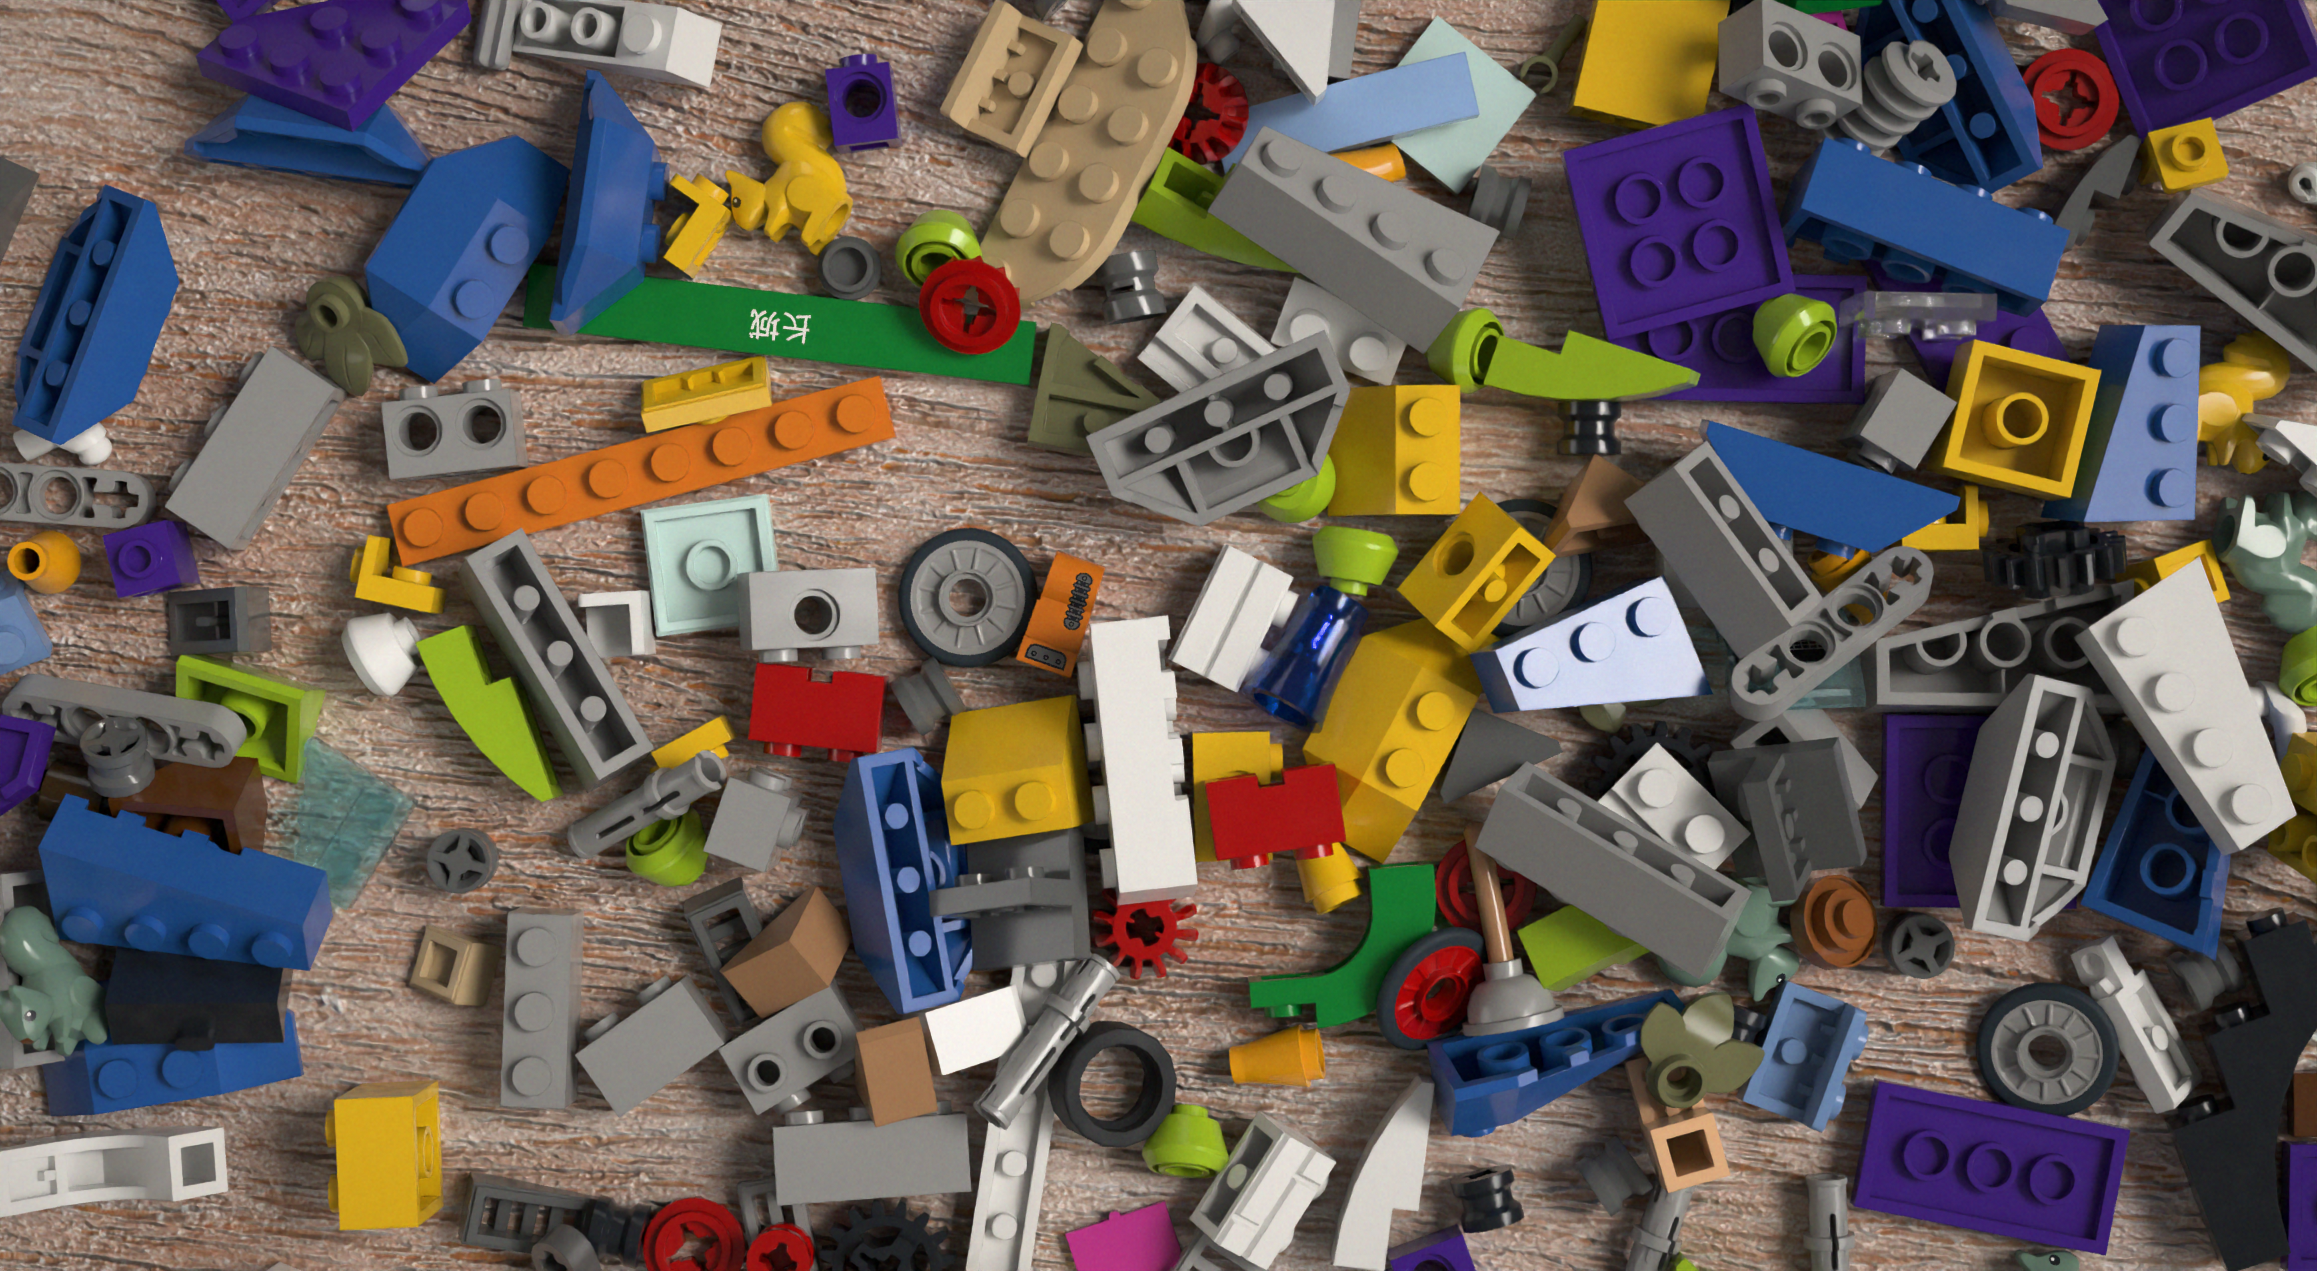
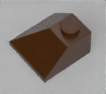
[108,756,268,855]

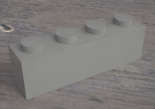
[457,528,654,793]
[1474,761,1752,979]

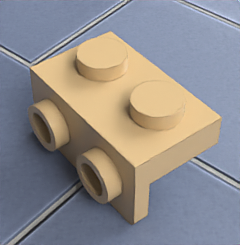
[940,0,1084,159]

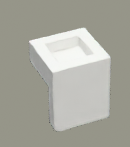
[578,590,656,658]

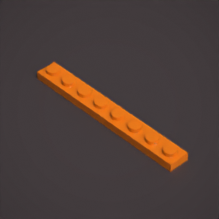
[386,375,897,567]

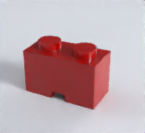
[748,662,889,763]
[1204,761,1346,870]

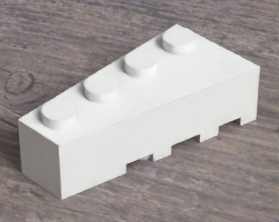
[2074,557,2297,856]
[1076,615,1198,905]

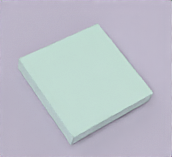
[1387,15,1537,197]
[640,494,779,637]

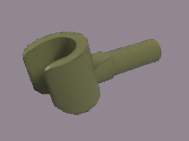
[1520,14,1588,94]

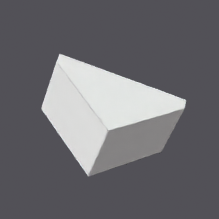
[1232,0,1335,107]
[902,984,1029,1075]

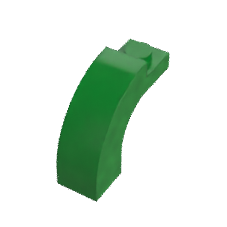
[1248,860,1436,1028]

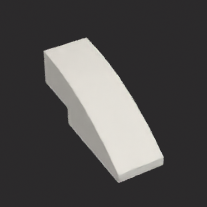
[1330,1074,1435,1271]

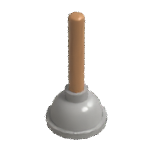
[1462,822,1564,1036]

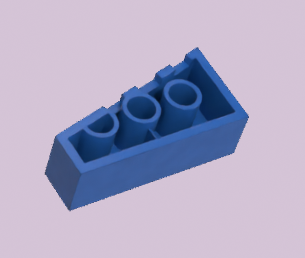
[1779,137,2070,318]
[2080,745,2231,961]
[38,793,333,971]

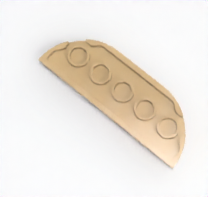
[963,0,1197,310]

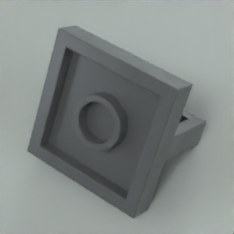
[1707,737,1868,902]
[929,828,1091,971]

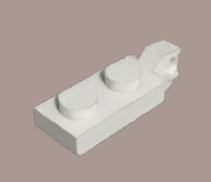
[2070,935,2203,1114]

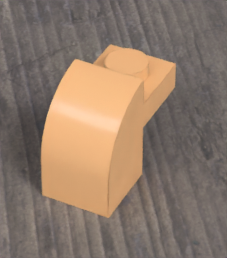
[1623,1053,1730,1193]

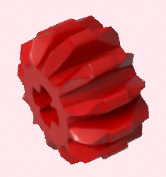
[1091,887,1199,980]

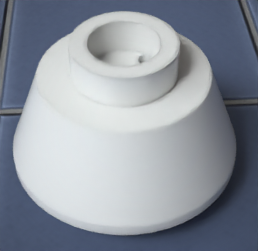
[341,612,422,696]

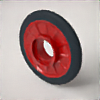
[1376,927,1489,1050]

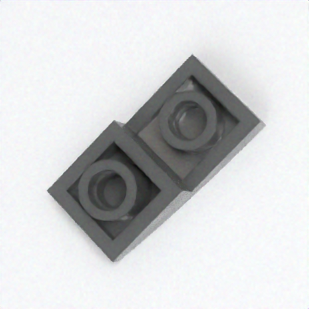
[2049,135,2142,254]

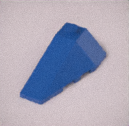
[1426,989,1686,1138]

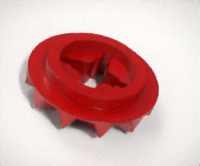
[2022,48,2119,151]
[1167,62,1249,165]
[919,255,1022,354]
[1435,839,1537,937]
[643,1196,747,1271]

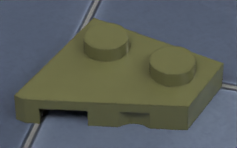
[1027,322,1161,459]

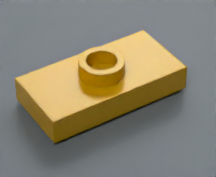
[641,355,772,433]

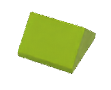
[176,654,326,784]

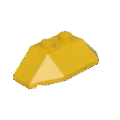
[1302,617,1501,864]

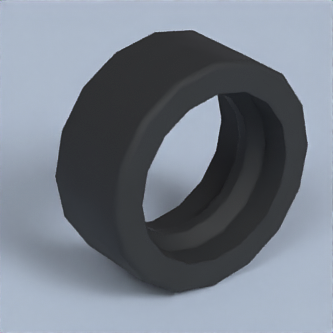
[1047,1020,1177,1148]

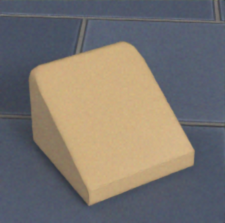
[409,925,501,1007]

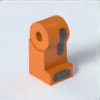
[1016,550,1106,679]

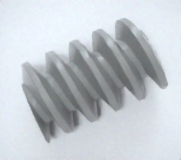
[1816,40,1957,157]

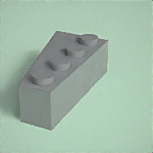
[1208,125,1500,354]

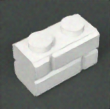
[1168,543,1299,693]
[1190,1111,1336,1270]

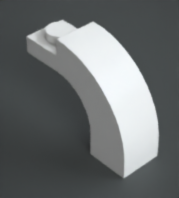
[0,1126,228,1218]

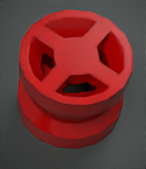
[746,1222,815,1271]

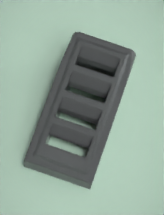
[684,877,765,1026]
[458,1172,599,1254]

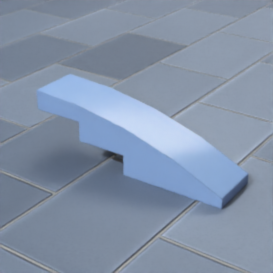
[1212,51,1480,174]

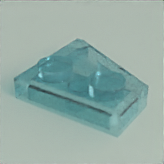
[293,736,419,910]

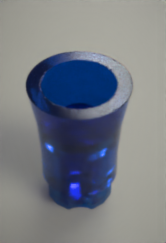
[1242,585,1369,733]

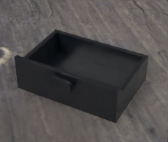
[104,947,294,1051]

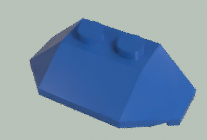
[1854,0,2043,194]
[549,69,670,335]
[183,93,432,190]
[363,134,570,384]
[12,184,180,445]
[1698,419,1961,560]
[832,747,973,1014]
[42,979,304,1116]

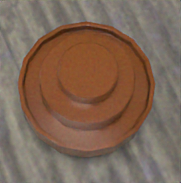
[1790,875,1878,970]

